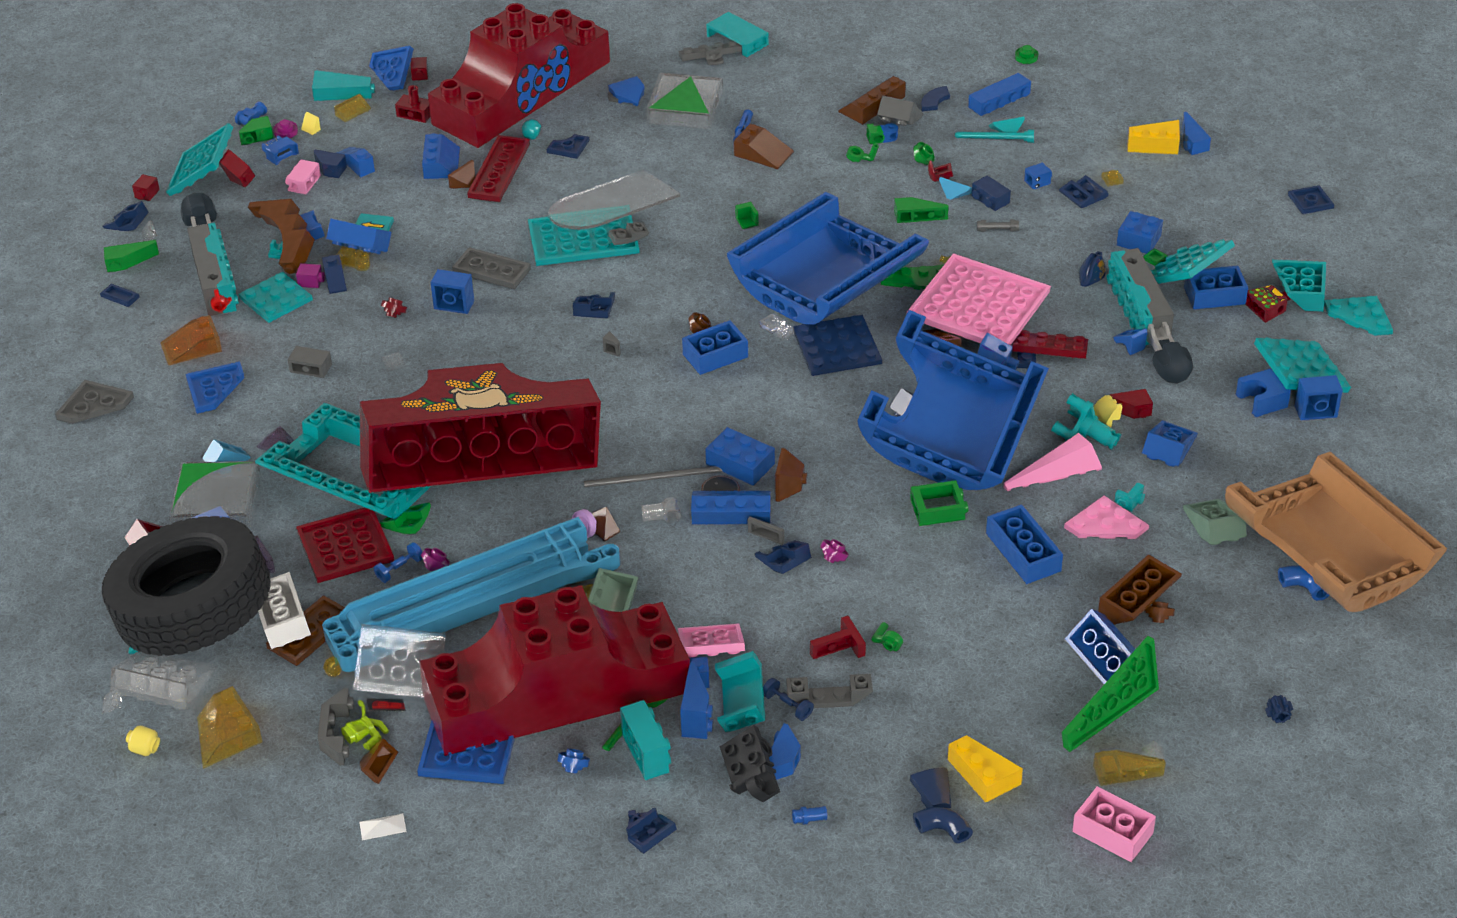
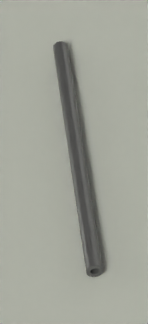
[584,466,723,488]

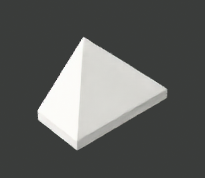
[359,813,406,840]

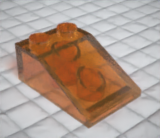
[160,315,222,366]

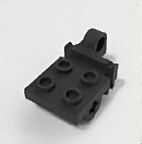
[719,725,780,802]

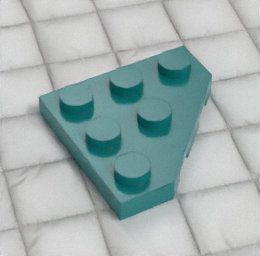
[1324,296,1393,336]

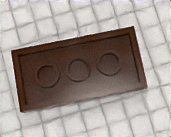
[266,595,345,666]

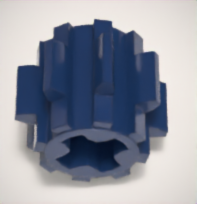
[1265,695,1293,723]

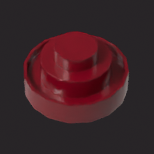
[381,297,407,318]

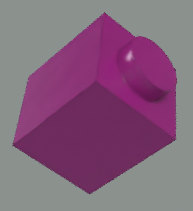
[296,263,325,288]

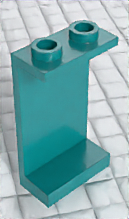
[706,12,769,57]
[715,651,765,732]

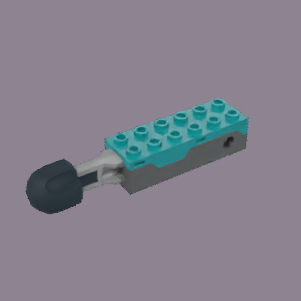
[181,192,239,316]
[1106,248,1194,384]

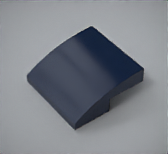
[1059,175,1109,208]

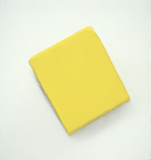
[301,112,321,135]

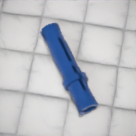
[733,109,753,142]

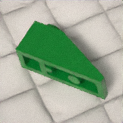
[894,197,949,223]
[104,240,159,272]

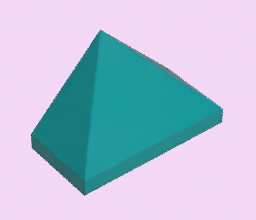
[989,116,1025,133]

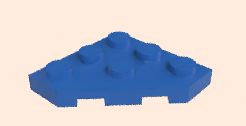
[369,46,414,91]
[185,361,244,414]

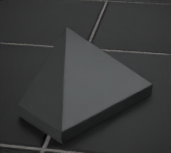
[748,517,784,545]

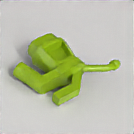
[341,700,389,750]

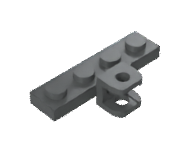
[679,40,742,65]

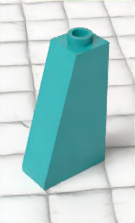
[312,70,375,101]

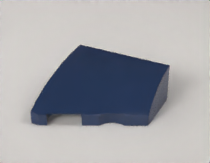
[103,201,149,231]
[755,540,812,574]

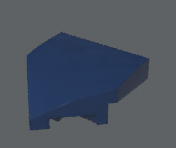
[626,808,677,854]

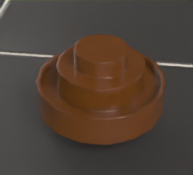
[688,312,712,334]
[1144,601,1175,623]

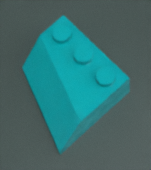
[1272,259,1326,312]

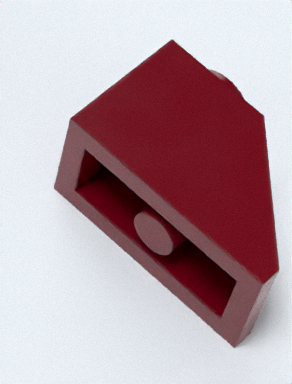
[219,149,255,187]
[1110,389,1153,419]

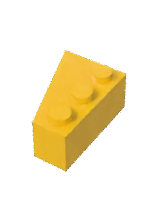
[1127,120,1180,154]
[948,735,1023,802]

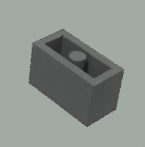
[287,346,332,378]

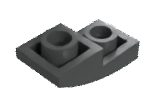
[609,222,649,245]

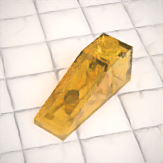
[1093,750,1166,786]

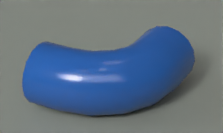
[1278,565,1330,601]

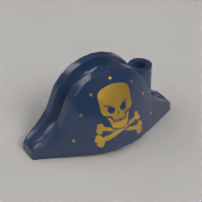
[1079,251,1106,287]

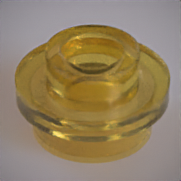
[323,657,342,677]

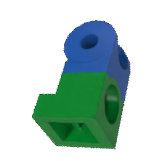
[866,123,898,144]

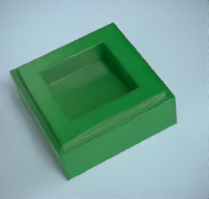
[1143,248,1168,266]

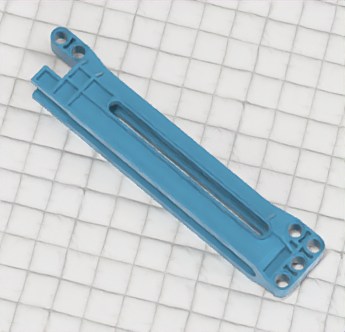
[322,517,620,672]

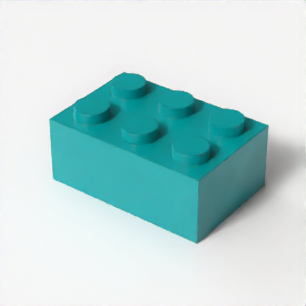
[620,700,672,780]

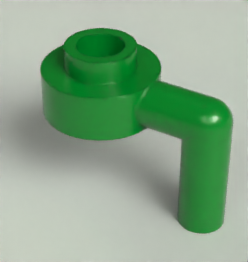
[846,144,879,162]
[871,622,903,651]

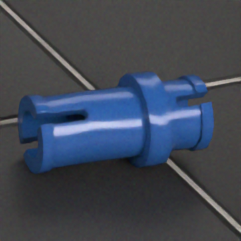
[792,806,827,825]

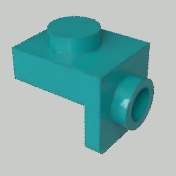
[1114,482,1145,512]

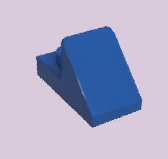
[1113,328,1147,355]

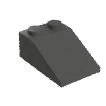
[877,96,923,126]

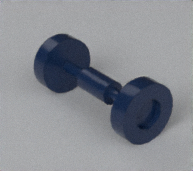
[763,678,814,721]

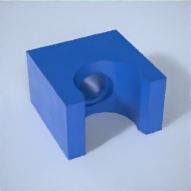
[1236,368,1291,417]

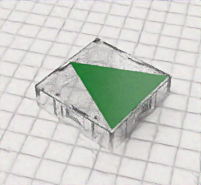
[646,73,723,130]

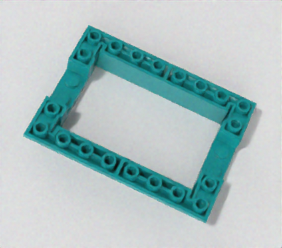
[255,402,431,519]

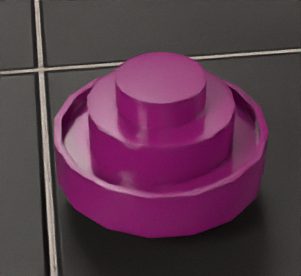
[273,119,298,138]
[820,539,849,563]
[421,548,450,572]

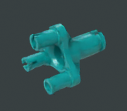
[1051,393,1122,450]

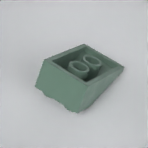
[1183,499,1247,545]

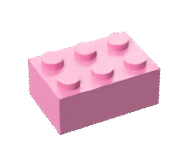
[1073,786,1156,862]

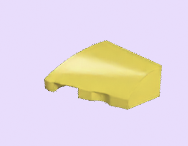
[1094,395,1122,427]

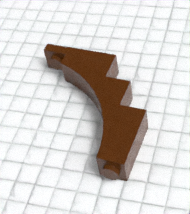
[248,199,315,274]

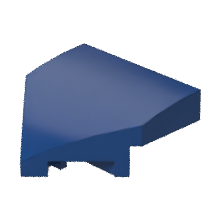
[608,76,645,106]

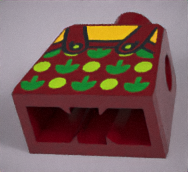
[1245,285,1291,323]

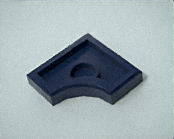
[546,134,590,159]

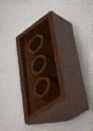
[838,76,906,125]
[1098,554,1182,625]

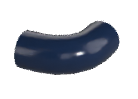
[913,807,973,843]

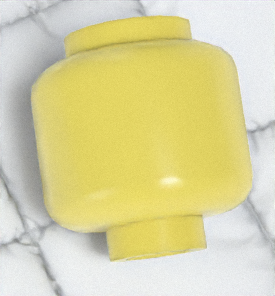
[126,725,160,757]

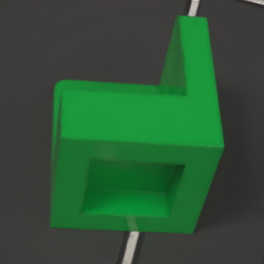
[735,202,759,229]

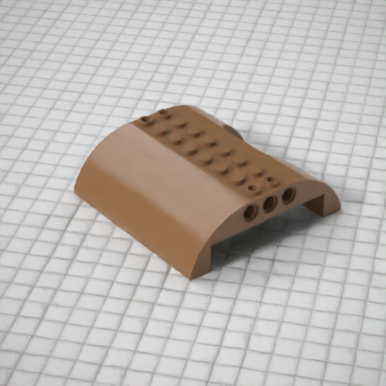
[1225,452,1447,612]

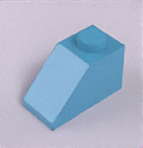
[202,439,251,472]

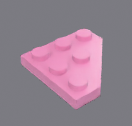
[1064,496,1149,539]

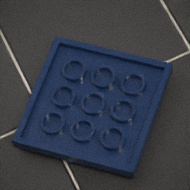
[793,314,882,376]

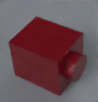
[411,57,428,81]
[132,174,160,201]

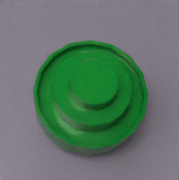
[1015,45,1039,64]
[913,142,935,165]

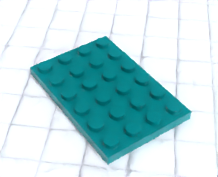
[528,207,640,266]

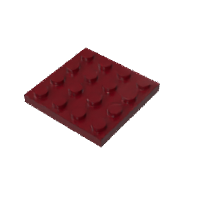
[296,507,395,583]

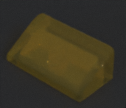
[334,94,371,122]

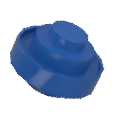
[557,748,590,773]

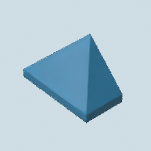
[939,177,972,200]

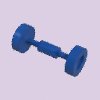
[373,542,423,583]

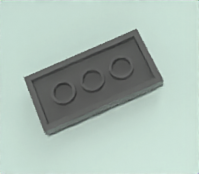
[452,247,531,289]

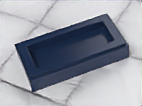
[100,283,140,307]

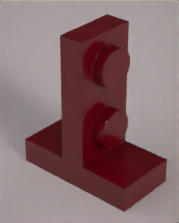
[810,615,866,659]

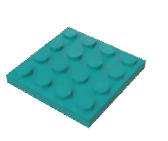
[166,123,233,196]
[1150,239,1235,284]
[1254,337,1351,393]

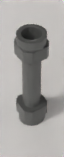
[977,219,1019,232]

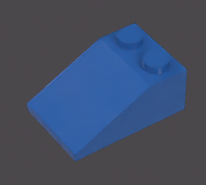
[1142,420,1198,467]
[680,662,714,739]

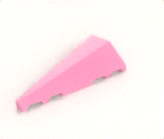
[1003,433,1102,491]

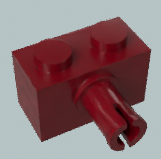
[395,85,431,123]

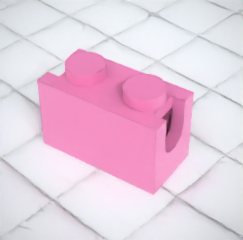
[285,160,321,194]

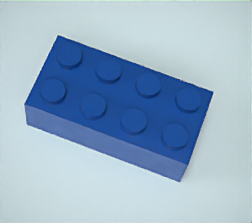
[986,504,1063,584]

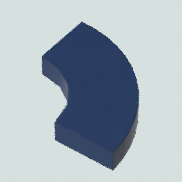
[921,86,950,112]

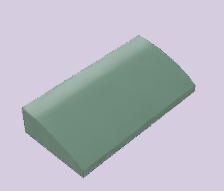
[588,568,638,612]

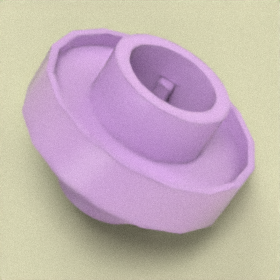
[572,509,596,538]

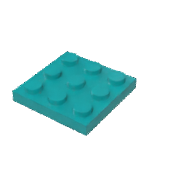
[238,272,313,323]

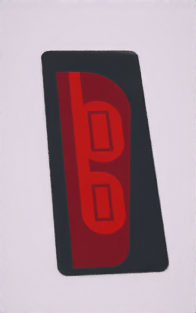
[366,699,406,711]

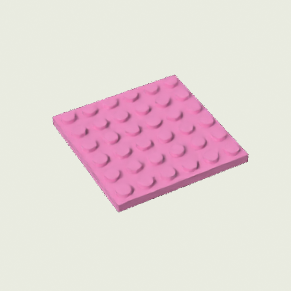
[907,254,1051,345]

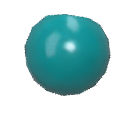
[521,119,541,140]

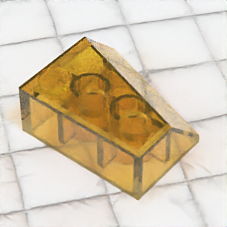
[197,686,262,769]

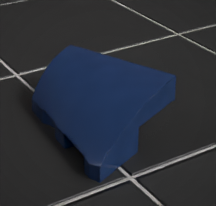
[573,292,615,318]
[910,768,951,808]

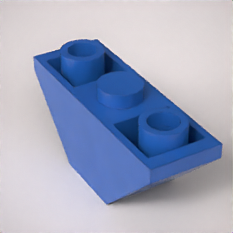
[769,723,801,780]

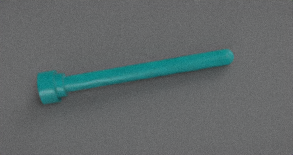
[955,129,1034,143]

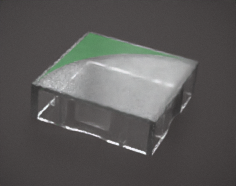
[169,461,261,530]

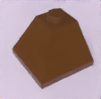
[775,448,808,502]

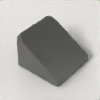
[603,331,621,356]

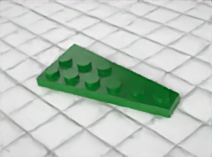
[880,262,984,290]
[1062,636,1159,752]

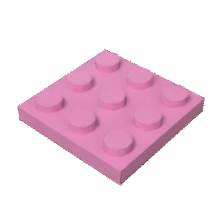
[678,624,745,658]

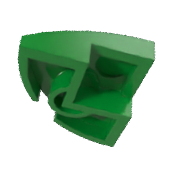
[379,502,431,534]

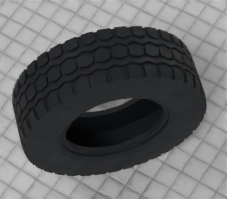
[102,516,271,656]

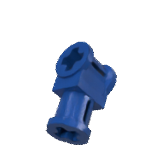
[235,101,267,125]

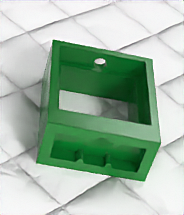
[910,480,968,526]

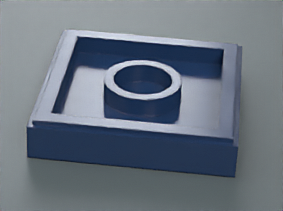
[1288,185,1334,214]

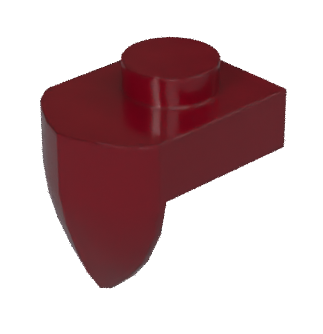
[928,160,954,182]

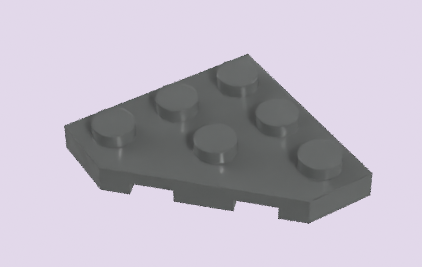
[55,380,134,424]

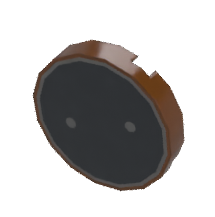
[701,476,740,491]

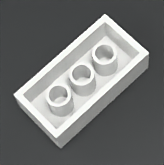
[258,572,311,649]

